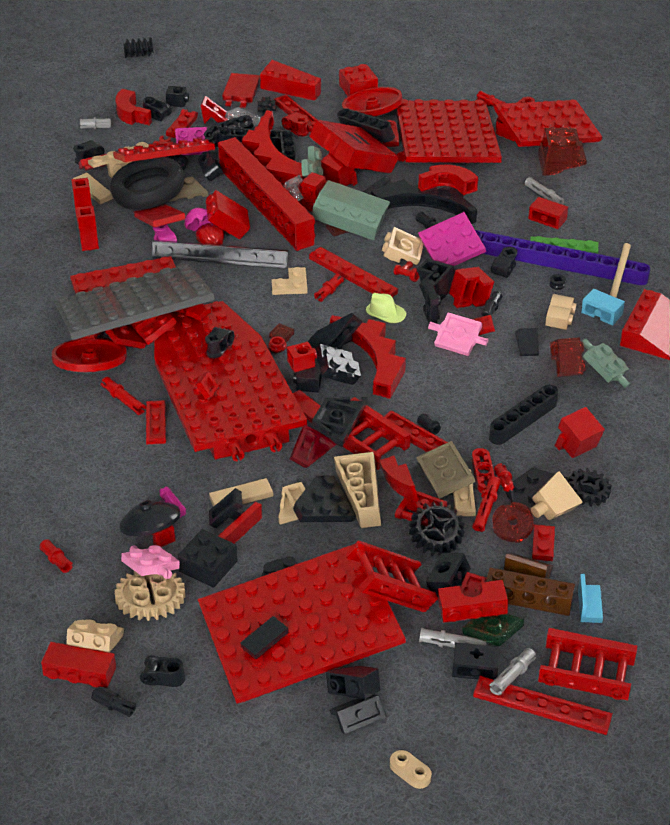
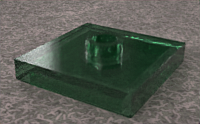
[462,614,524,647]

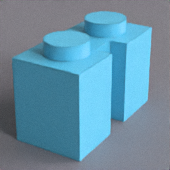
[581,289,625,325]

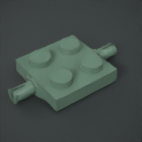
[581,338,630,388]

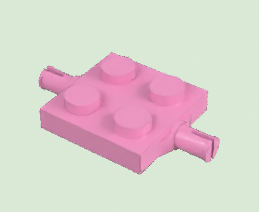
[428,313,488,356]
[121,545,180,579]

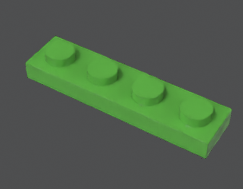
[530,236,598,254]

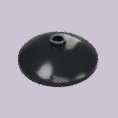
[120,500,181,536]

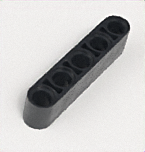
[337,108,395,143]
[489,384,559,445]

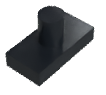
[209,488,243,528]

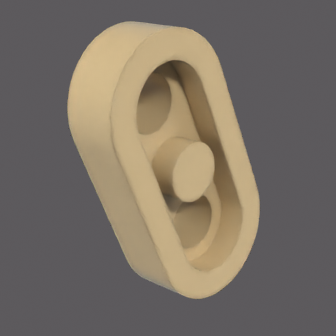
[390,750,432,789]

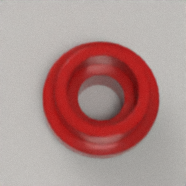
[268,336,287,352]

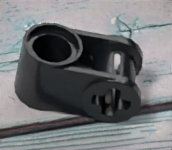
[143,97,172,121]
[73,140,105,165]
[198,152,224,181]
[491,247,517,278]
[205,327,234,358]
[140,655,185,687]

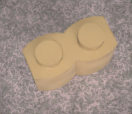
[545,294,577,330]

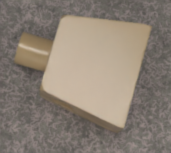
[531,471,582,520]

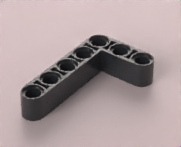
[216,127,296,161]

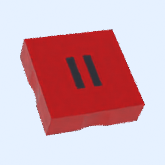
[309,119,399,173]

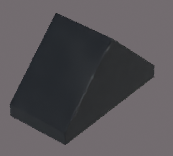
[515,328,539,356]

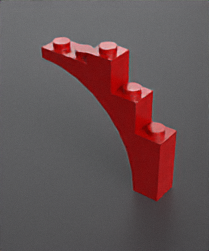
[242,110,306,187]
[330,315,406,399]

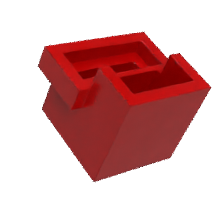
[321,153,358,186]
[449,267,494,308]
[555,407,605,458]

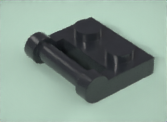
[423,280,441,324]

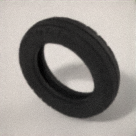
[110,157,184,210]

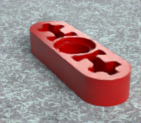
[472,448,495,493]

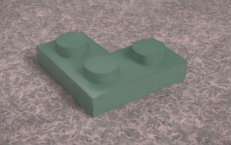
[302,146,323,177]

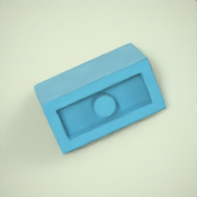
[578,574,603,623]

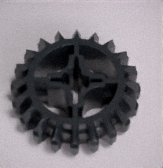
[409,501,465,556]

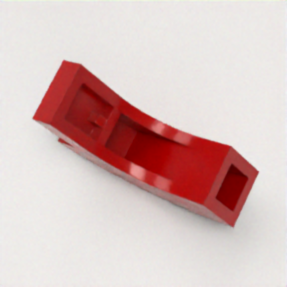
[115,89,152,125]
[418,165,478,195]

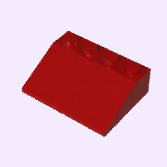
[620,289,670,360]

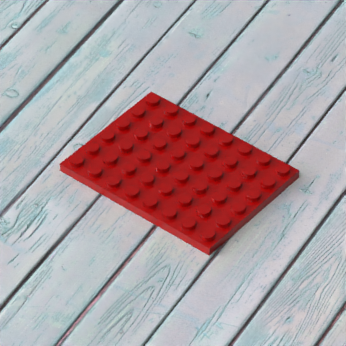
[396,99,502,163]
[198,544,406,704]

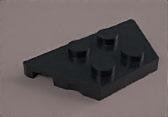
[312,397,368,447]
[505,468,569,522]

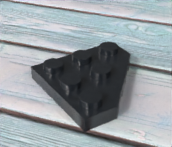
[293,475,356,522]

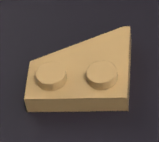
[278,482,305,525]

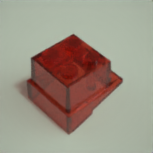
[538,127,587,176]

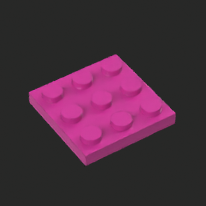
[418,212,486,266]

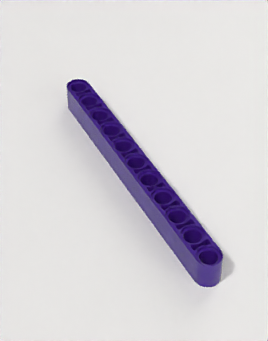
[475,230,650,285]

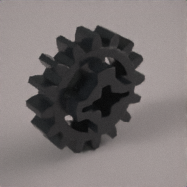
[568,468,612,507]

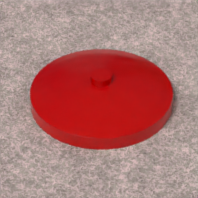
[342,87,403,116]
[52,338,127,372]

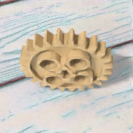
[115,571,185,621]

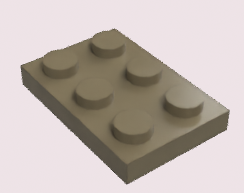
[416,441,475,499]

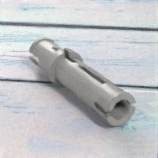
[525,177,564,205]
[419,628,487,648]
[489,648,536,695]

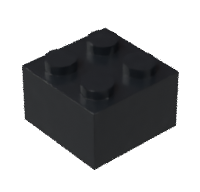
[178,529,238,588]

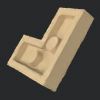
[272,267,307,295]

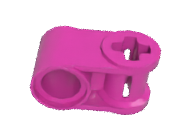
[152,224,177,242]

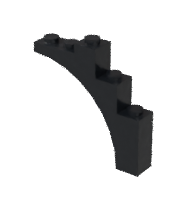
[371,179,478,224]

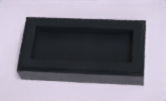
[240,616,289,659]

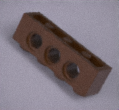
[486,568,575,616]

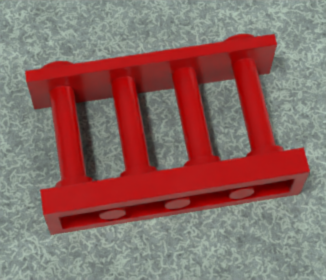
[343,397,411,470]
[345,540,438,612]
[538,628,637,700]

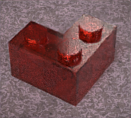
[550,337,586,377]

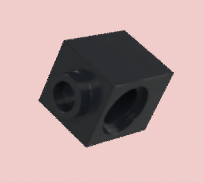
[166,86,189,107]

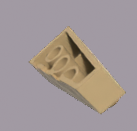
[334,452,381,528]

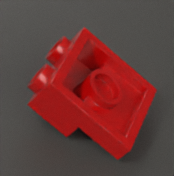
[130,313,177,345]

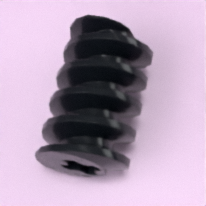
[123,37,154,58]

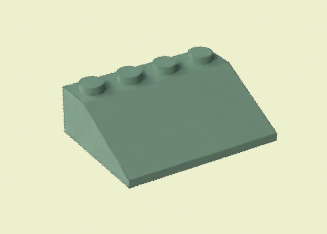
[312,180,390,240]

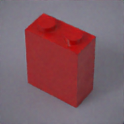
[206,190,250,239]

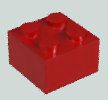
[339,64,378,96]

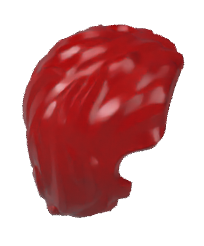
[196,223,224,245]

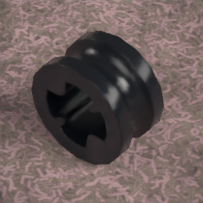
[550,274,566,290]

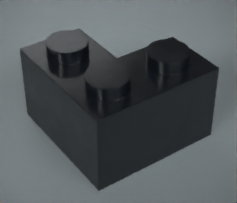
[417,258,455,300]

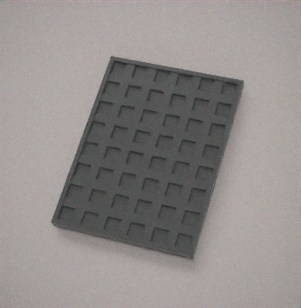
[54,263,215,340]

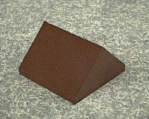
[504,553,554,579]

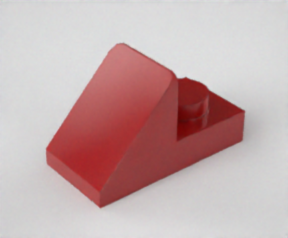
[201,96,230,124]

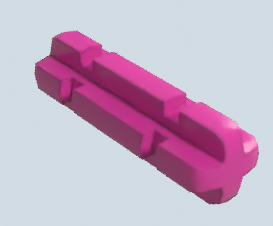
[159,487,186,518]

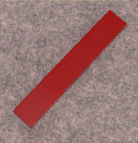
[473,676,613,735]

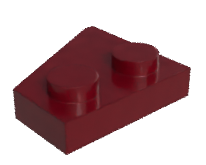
[289,424,336,468]

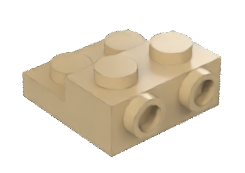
[381,227,423,265]
[66,620,124,653]

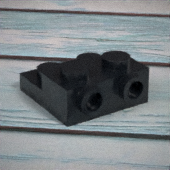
[316,344,361,385]

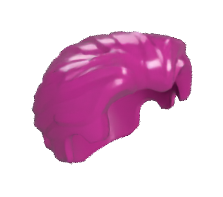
[185,208,211,231]

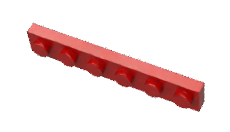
[309,247,398,297]

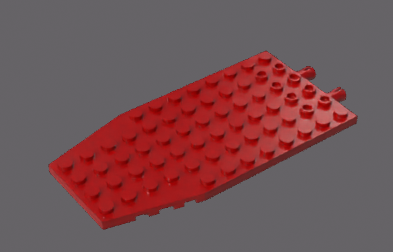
[154,301,307,461]

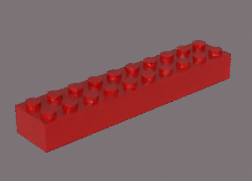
[218,137,316,251]

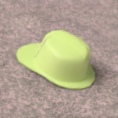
[366,293,406,323]

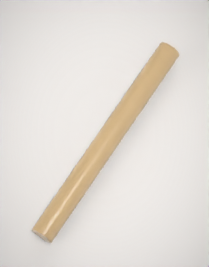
[610,243,631,298]

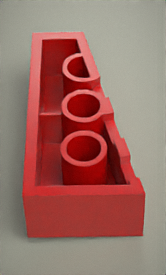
[260,60,321,101]

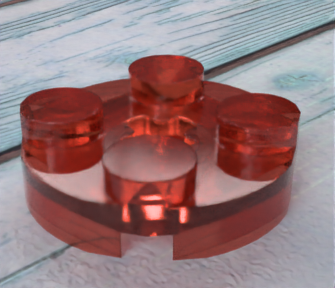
[492,502,534,543]

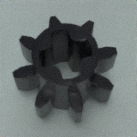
[257,96,276,115]

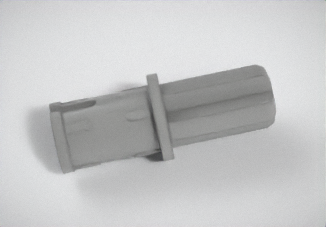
[80,117,111,129]

